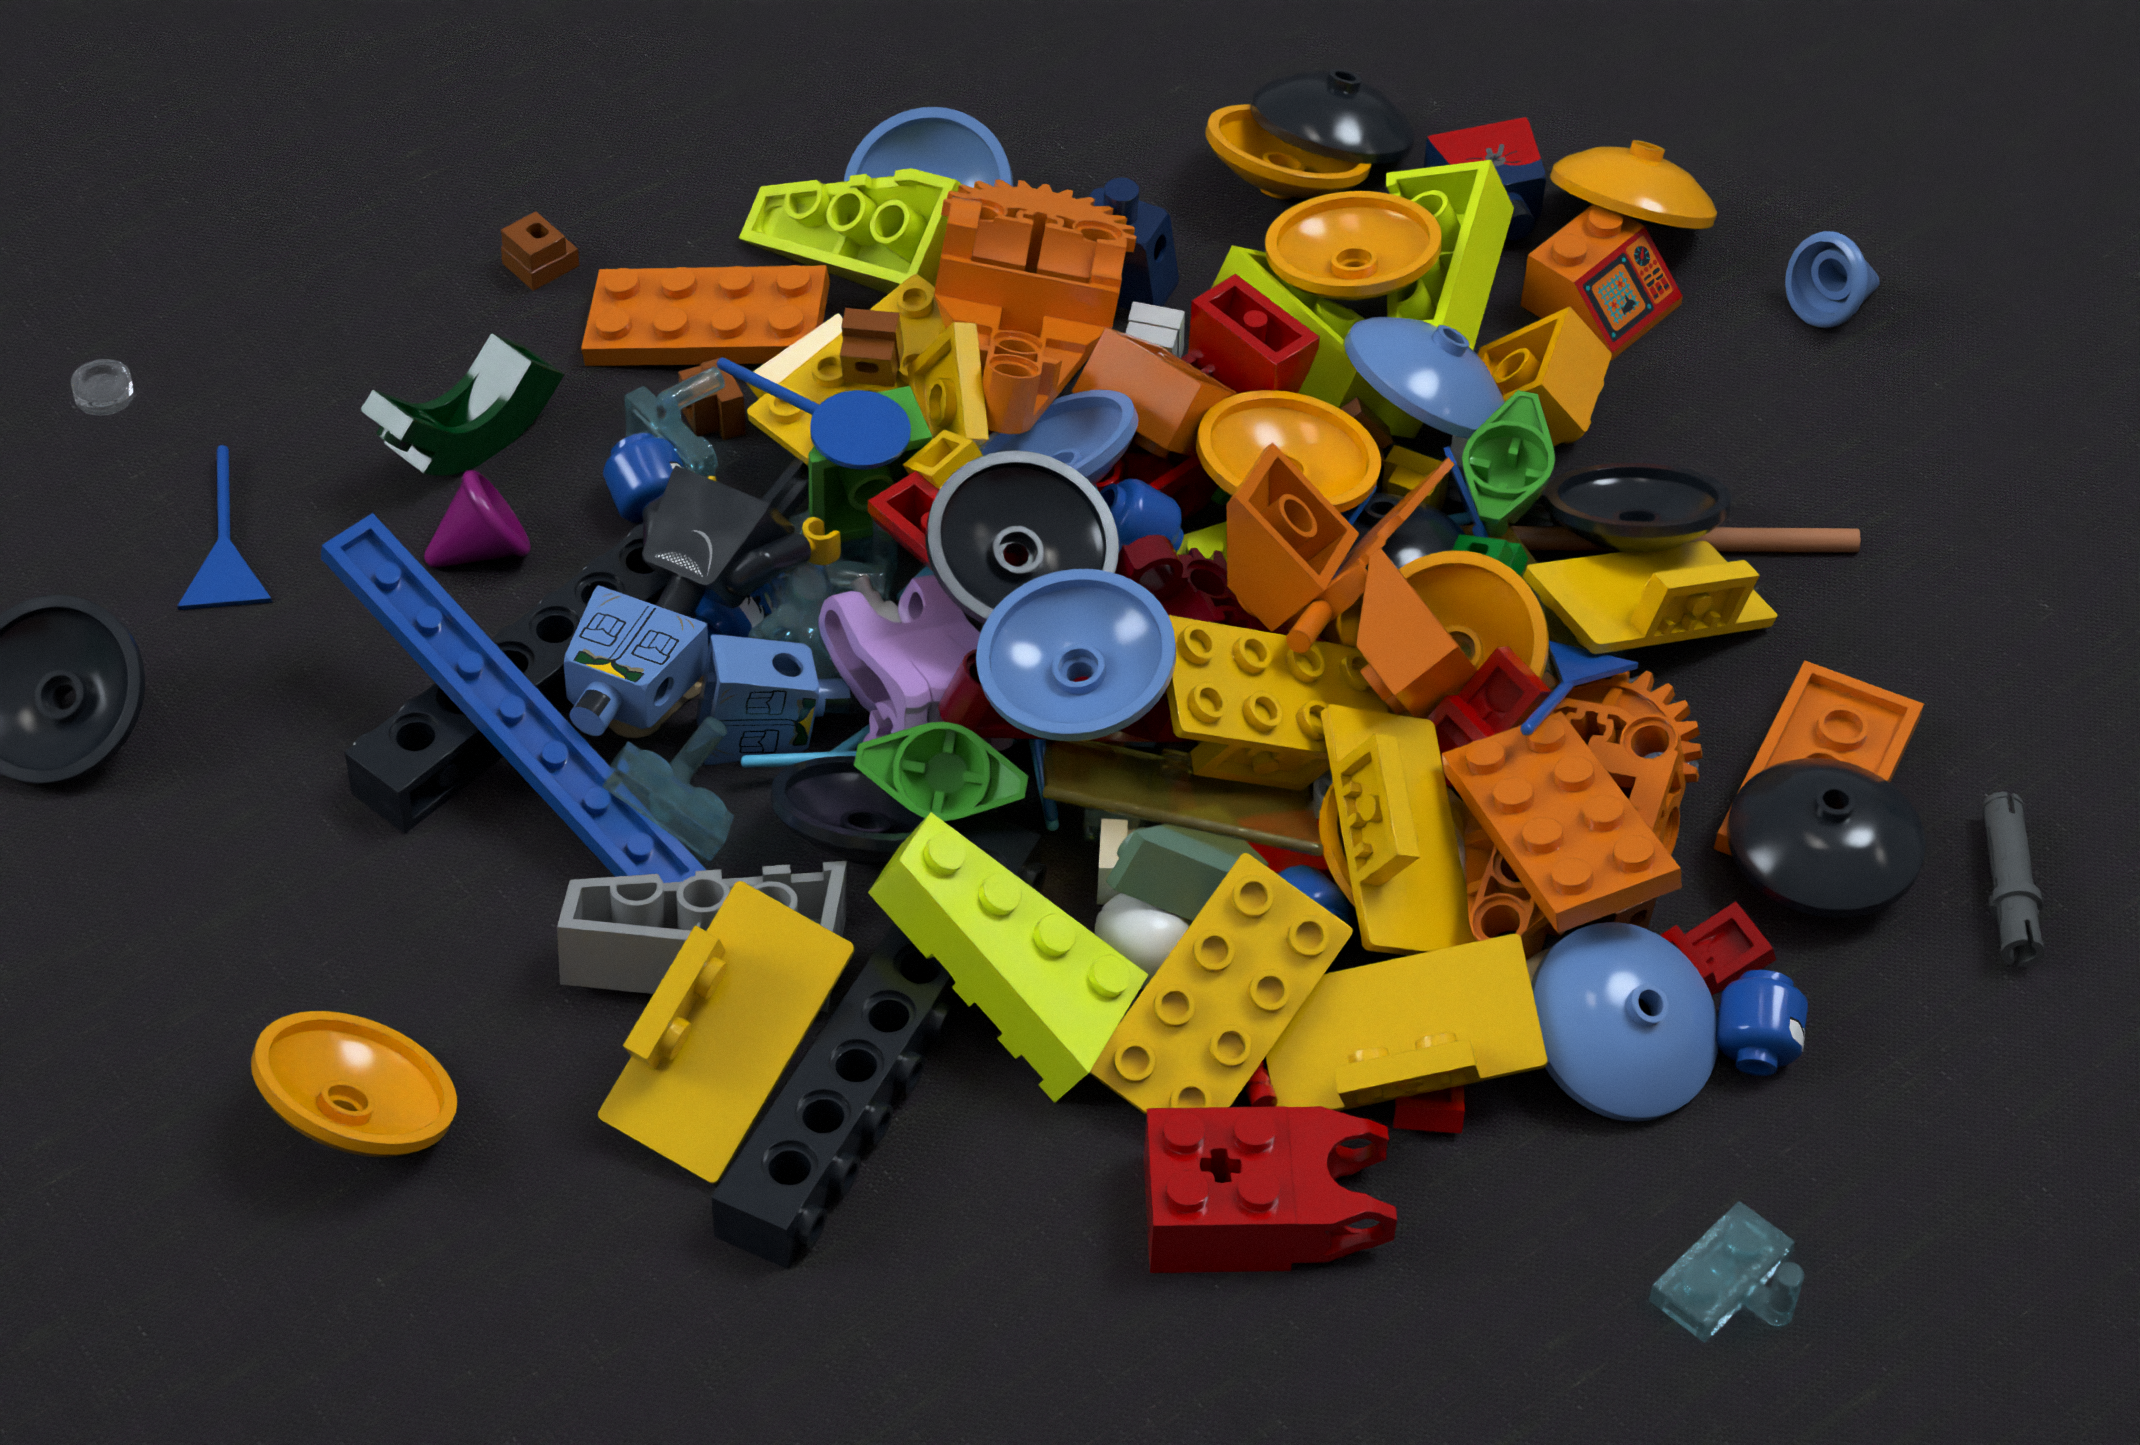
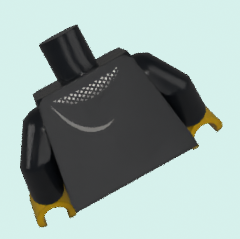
[642,465,841,618]

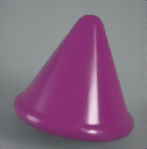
[424,470,531,568]

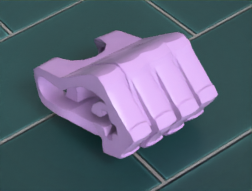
[818,575,1013,751]

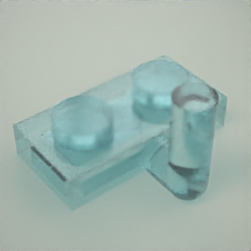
[624,366,725,477]
[748,561,841,679]
[1649,1201,1804,1343]

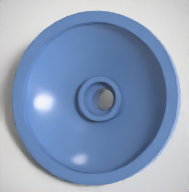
[844,107,1013,188]
[1344,317,1504,439]
[979,390,1139,485]
[976,569,1176,741]
[1531,922,1718,1121]

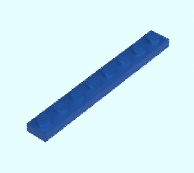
[321,513,706,883]

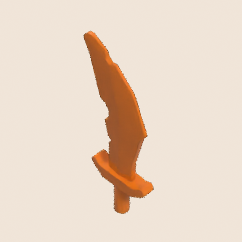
[1283,457,1455,653]

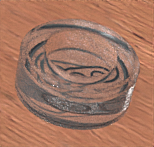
[71,359,134,415]

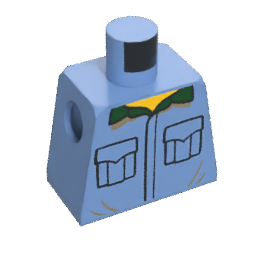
[564,585,708,736]
[696,635,850,765]

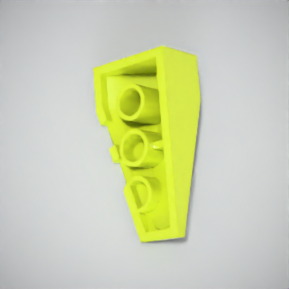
[739,168,962,294]

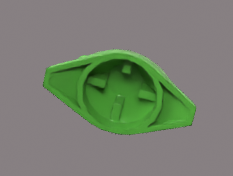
[1462,390,1555,537]
[854,722,1029,821]

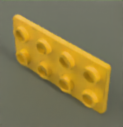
[747,274,946,466]
[1523,541,1777,654]
[1166,615,1388,791]
[1321,704,1475,956]
[1089,853,1353,1114]
[598,881,854,1184]
[1266,934,1548,1111]

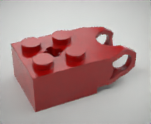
[1144,1106,1397,1273]

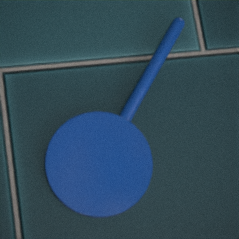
[717,358,911,470]

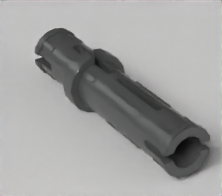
[1981,791,2045,967]

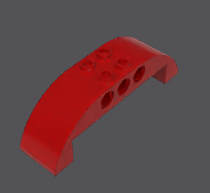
[868,274,1320,570]

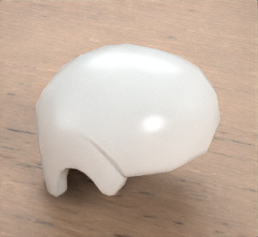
[1095,893,1193,989]

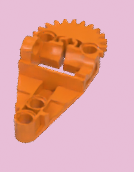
[934,179,1137,434]
[1462,671,1703,960]

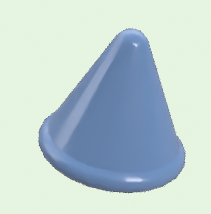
[1785,231,1880,328]

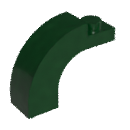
[361,333,564,476]

